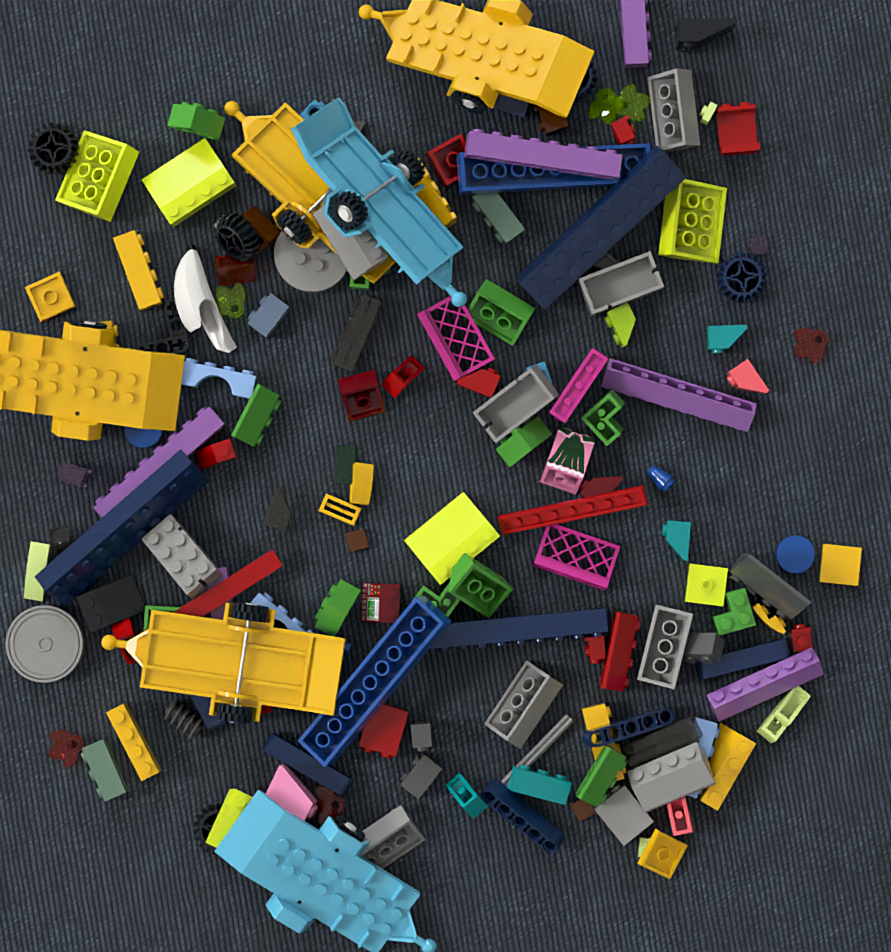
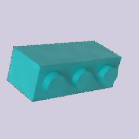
[507,764,572,805]

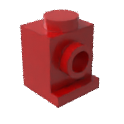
[610,115,636,145]
[584,636,606,664]

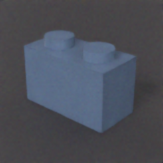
[248,293,290,339]

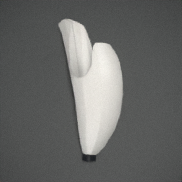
[174,244,238,353]

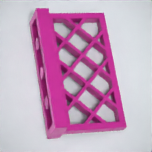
[417,296,495,382]
[549,348,608,423]
[533,524,620,591]

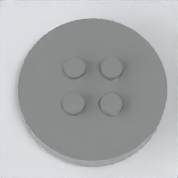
[274,218,347,293]
[6,605,85,683]

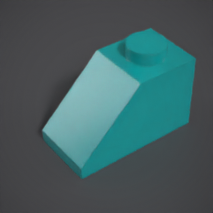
[706,325,747,354]
[662,521,691,561]
[445,773,488,819]

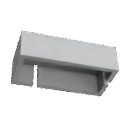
[577,251,664,317]
[473,364,560,443]
[141,514,223,599]

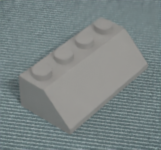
[647,69,700,152]
[313,205,388,281]
[637,605,694,689]
[484,660,563,749]
[627,742,716,813]
[361,805,425,869]

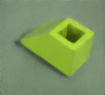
[604,302,636,348]

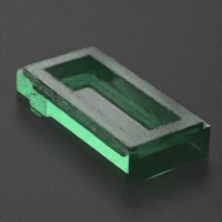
[335,445,356,485]

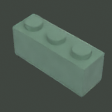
[472,193,525,245]
[81,738,129,802]

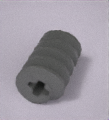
[163,698,205,740]

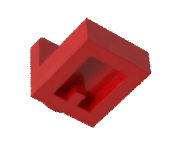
[790,623,813,652]

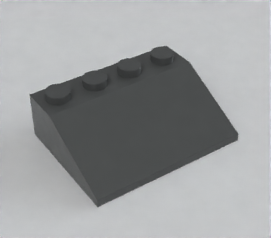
[728,554,811,620]

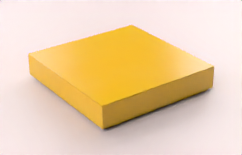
[25,271,76,323]
[819,544,862,586]
[638,829,688,879]

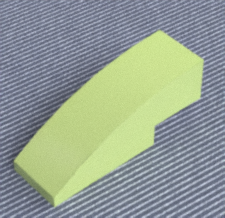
[24,542,52,602]
[757,686,811,744]

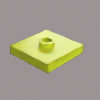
[685,564,728,606]

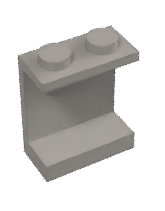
[594,784,654,846]

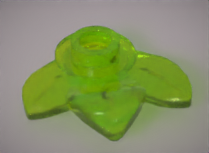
[614,84,650,121]
[589,88,624,124]
[216,283,246,318]

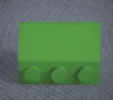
[464,279,535,346]
[231,383,282,447]
[448,553,513,618]
[576,745,627,807]

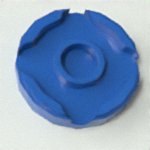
[124,426,163,448]
[776,535,815,574]

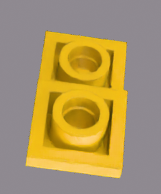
[350,462,374,505]
[751,603,786,634]

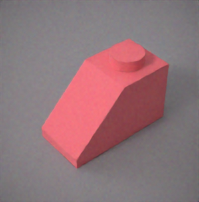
[727,359,769,394]
[667,796,695,836]

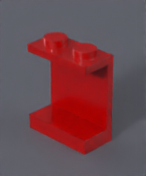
[716,102,760,156]
[359,704,409,759]

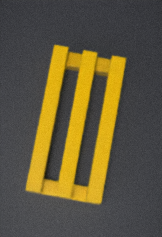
[319,494,362,526]

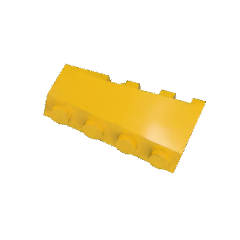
[414,157,457,228]
[699,723,756,811]

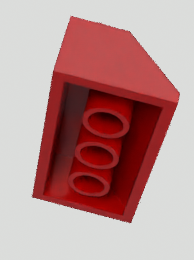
[599,611,641,692]

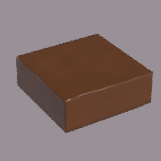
[345,529,369,552]
[570,799,596,822]

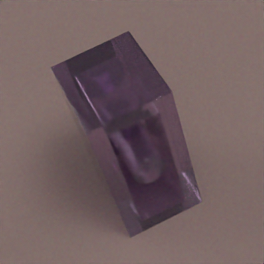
[57,462,92,488]

